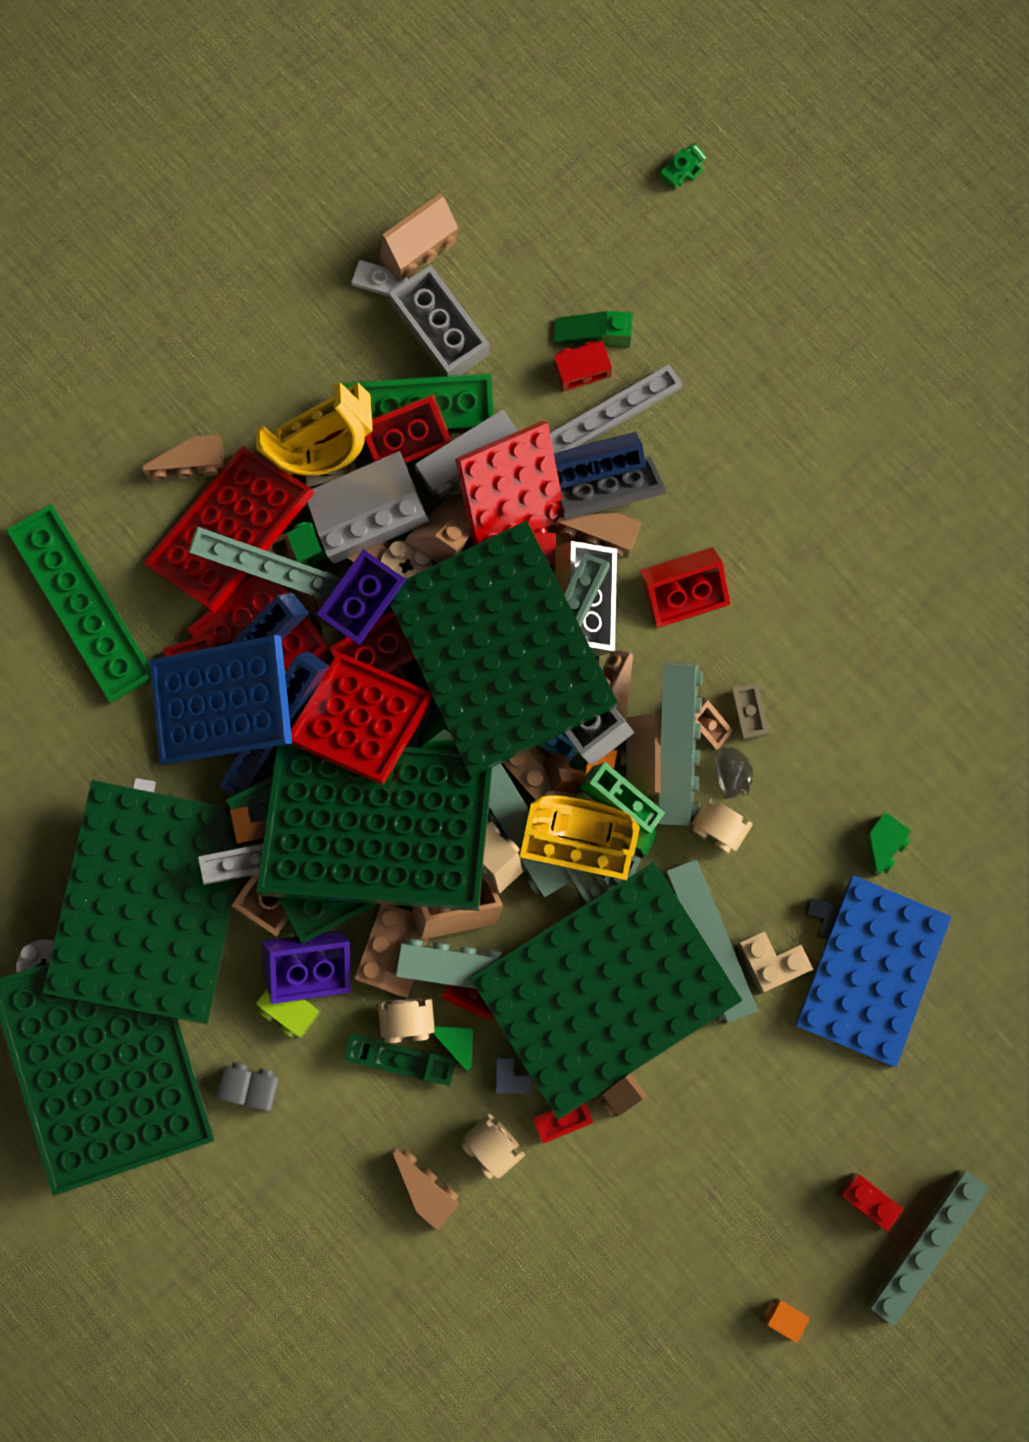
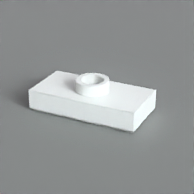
[352,260,407,297]

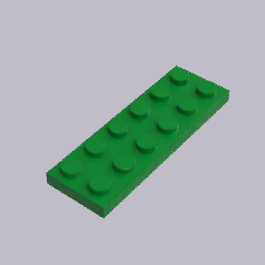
[337,373,494,429]

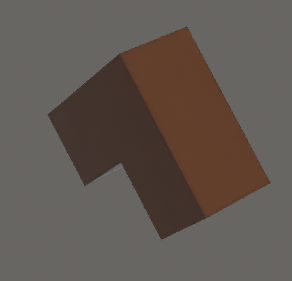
[543,753,585,794]
[230,807,267,845]

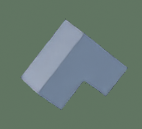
[496,1058,531,1094]

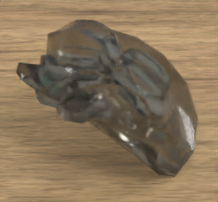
[716,747,753,799]

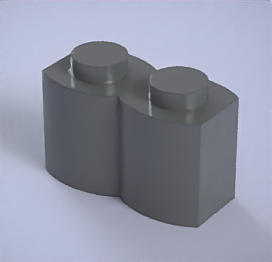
[217,1062,280,1111]

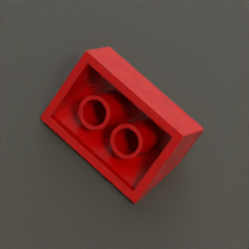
[639,547,731,628]

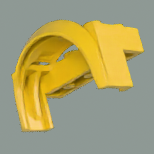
[256,382,372,476]
[520,795,640,880]

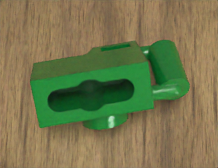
[660,143,706,191]

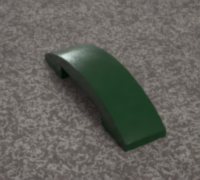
[344,1034,456,1086]

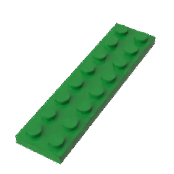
[6,503,151,704]

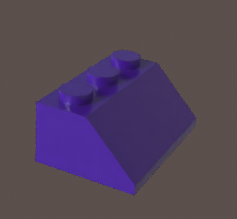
[317,549,406,645]
[261,931,351,1004]

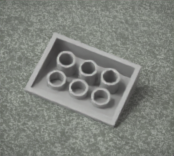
[308,451,429,564]

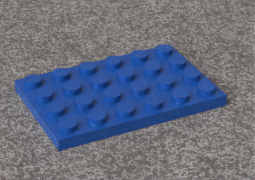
[150,635,292,765]
[794,875,952,1068]

